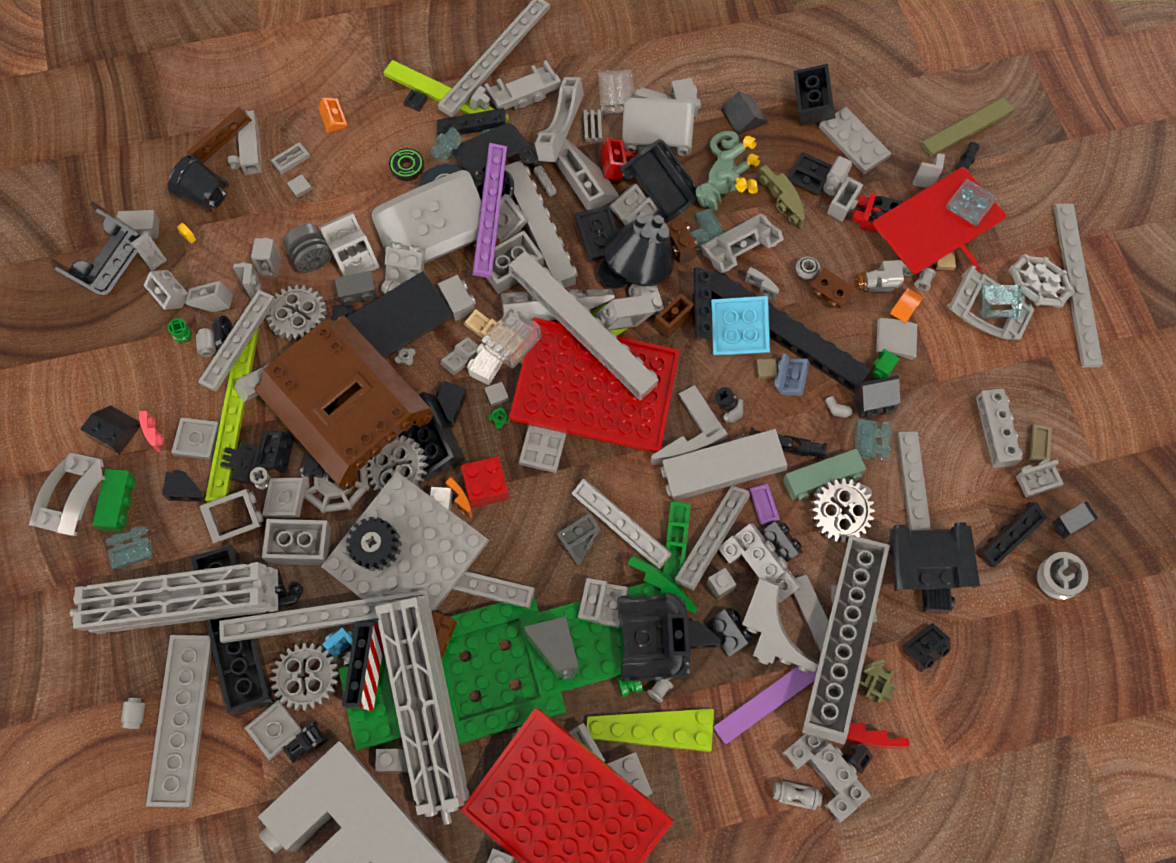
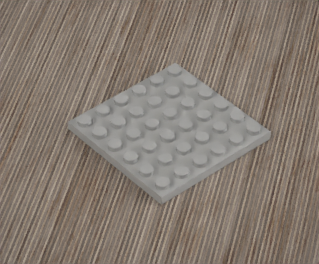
[321,471,489,612]

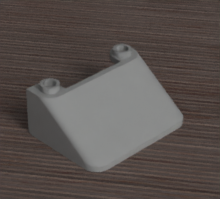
[622,98,695,156]

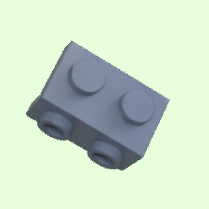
[774,354,810,396]

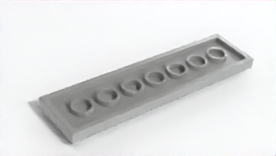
[146,635,212,808]

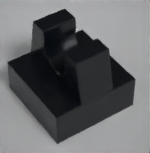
[844,744,873,774]

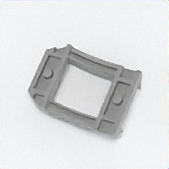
[947,265,1034,340]
[29,453,105,536]

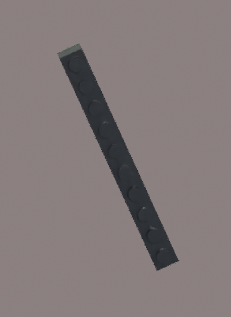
[711,270,871,394]

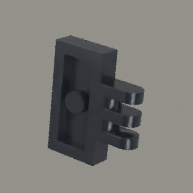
[220,442,260,485]

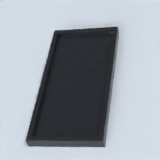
[346,271,454,359]

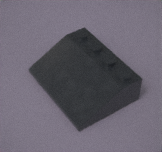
[398,392,466,484]

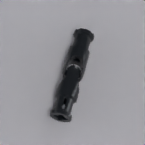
[749,427,827,460]

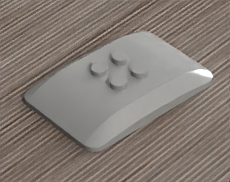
[372,170,482,264]

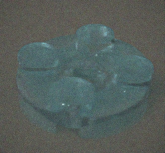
[430,127,462,161]

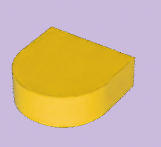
[177,223,196,244]

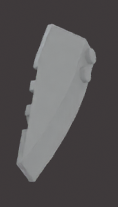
[501,289,615,327]

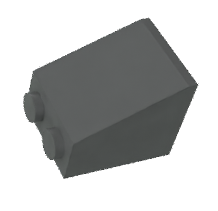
[525,616,578,680]

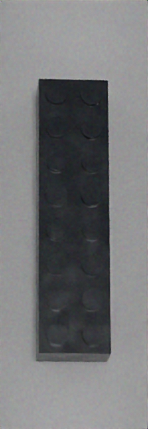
[191,545,275,717]

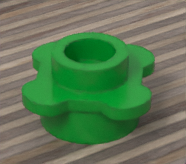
[488,407,510,429]

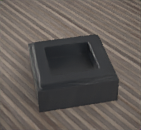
[404,90,427,112]

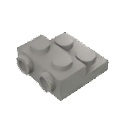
[385,242,426,283]

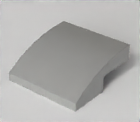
[609,184,658,225]
[876,318,917,360]
[578,578,628,629]

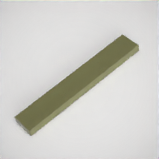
[921,97,1014,158]

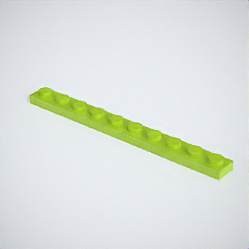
[205,327,259,504]

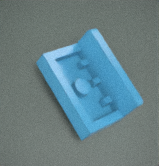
[322,628,354,658]

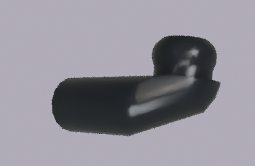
[278,582,303,608]

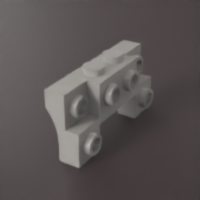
[485,60,561,110]
[700,214,784,273]
[719,523,802,605]
[782,734,871,823]

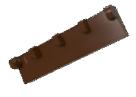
[186,107,252,163]

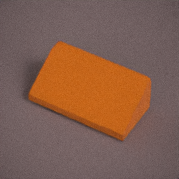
[318,98,347,132]

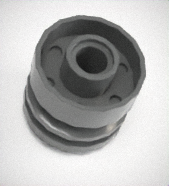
[283,224,332,272]

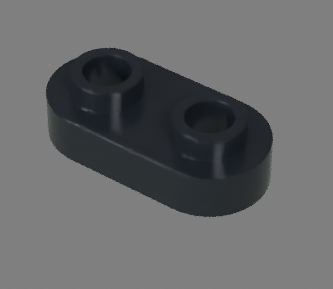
[214,316,233,349]

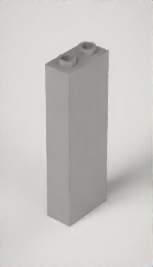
[660,429,787,501]

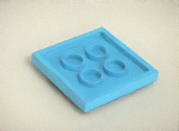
[711,296,770,356]

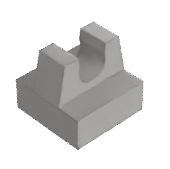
[470,86,490,111]

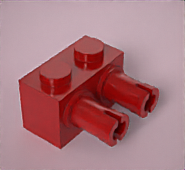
[600,138,638,181]

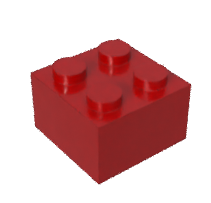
[461,456,509,509]

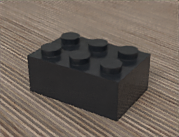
[793,64,836,125]

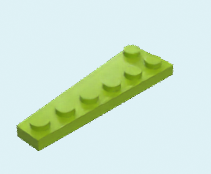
[587,709,714,752]

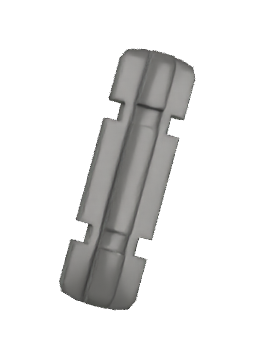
[534,165,557,197]

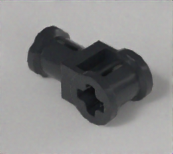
[283,721,329,763]

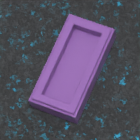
[748,484,780,526]

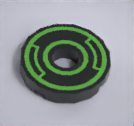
[389,148,425,181]

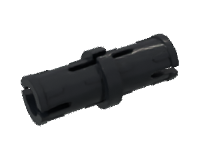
[956,142,980,170]

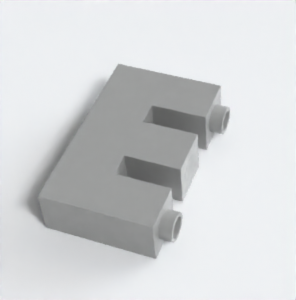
[258,741,450,863]

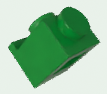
[871,348,900,380]

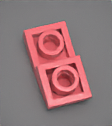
[139,411,164,452]

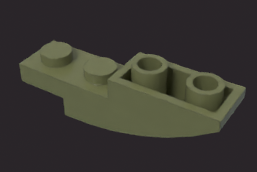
[758,165,805,229]

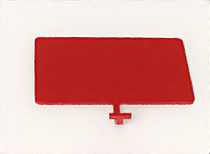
[873,167,1006,274]

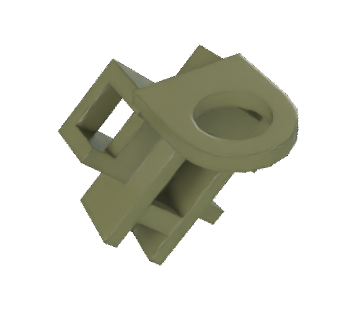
[859,660,898,704]

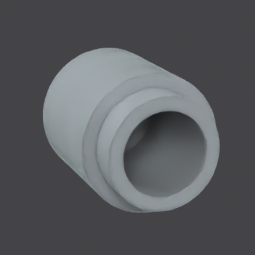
[196,328,216,358]
[121,698,146,729]

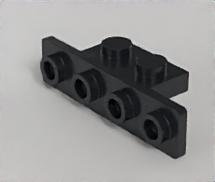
[692,267,713,340]

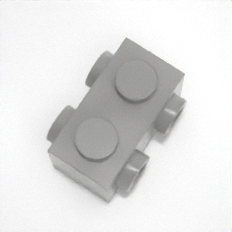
[143,270,188,310]

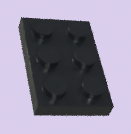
[575,205,617,262]

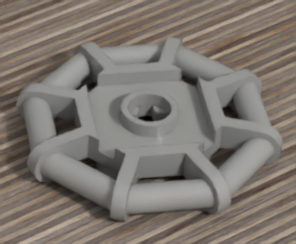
[1009,254,1074,308]
[299,462,370,514]

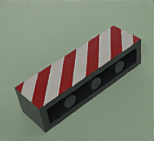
[342,622,383,712]

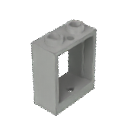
[595,295,655,331]
[199,489,264,544]

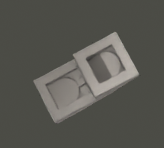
[745,267,779,301]
[440,337,479,376]

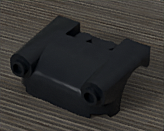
[887,522,980,591]
[617,593,690,682]

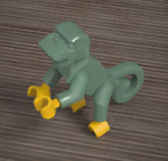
[696,131,760,210]

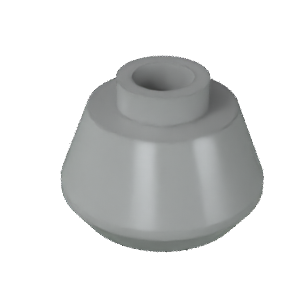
[796,256,821,280]

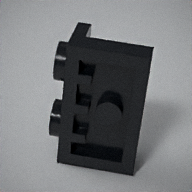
[255,431,294,473]
[902,623,951,672]

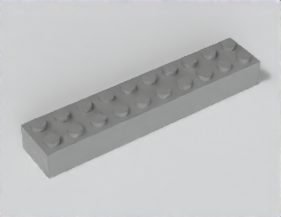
[802,535,890,744]

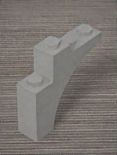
[742,577,819,673]

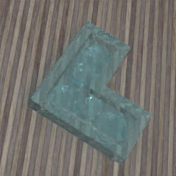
[690,208,724,250]

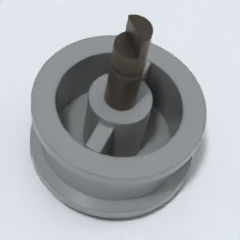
[1037,552,1088,600]

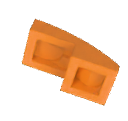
[890,288,924,323]
[445,477,473,518]

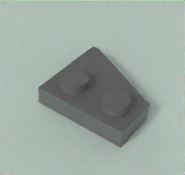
[557,513,600,567]

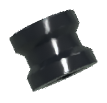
[715,387,738,411]

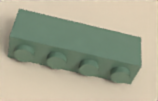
[783,449,866,501]

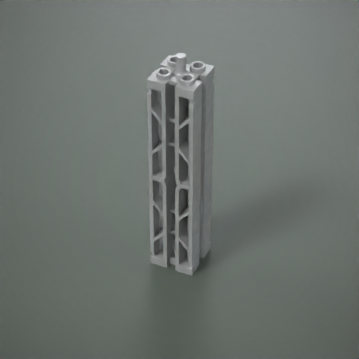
[70,562,278,634]
[375,595,470,825]

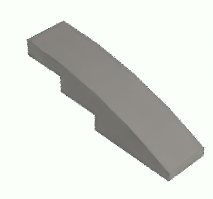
[650,428,728,465]

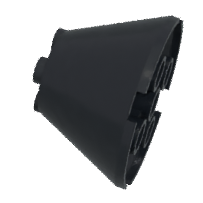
[604,215,674,286]

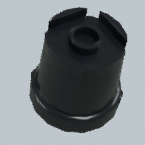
[167,154,229,212]

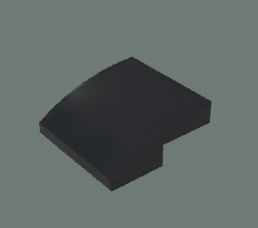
[788,152,832,195]

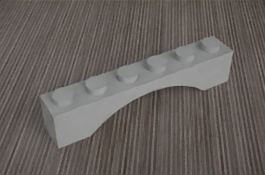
[535,77,584,162]

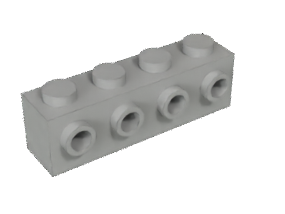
[976,389,1023,468]

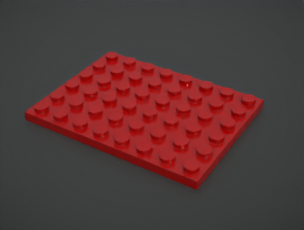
[509,317,680,453]
[460,707,674,863]

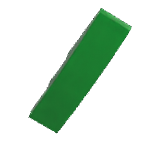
[663,501,691,582]
[628,554,698,613]

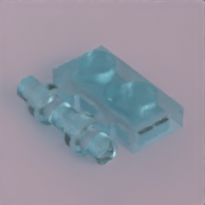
[855,419,892,460]
[106,526,154,570]

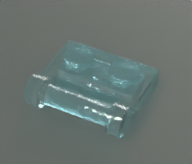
[981,285,1021,319]

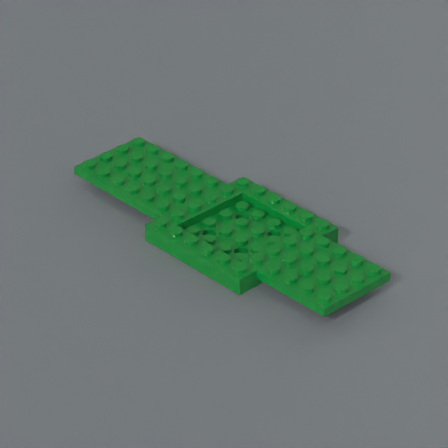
[338,582,660,751]

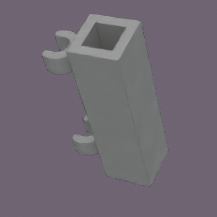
[228,110,262,175]

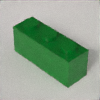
[92,469,136,533]

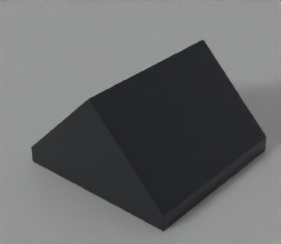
[721,91,768,135]

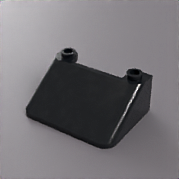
[453,123,538,189]
[620,139,697,223]

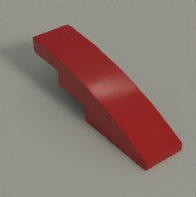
[845,723,910,749]

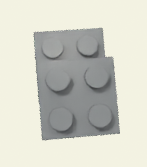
[319,212,380,276]

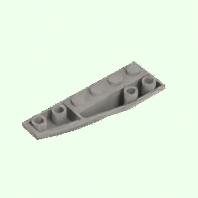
[537,128,619,210]

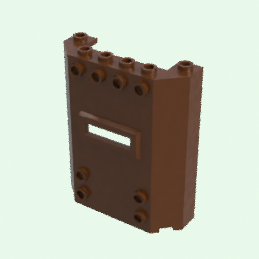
[254,316,434,491]

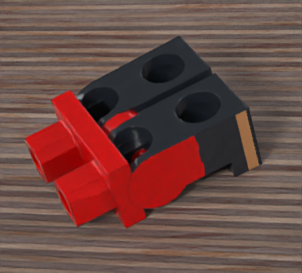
[852,193,903,232]

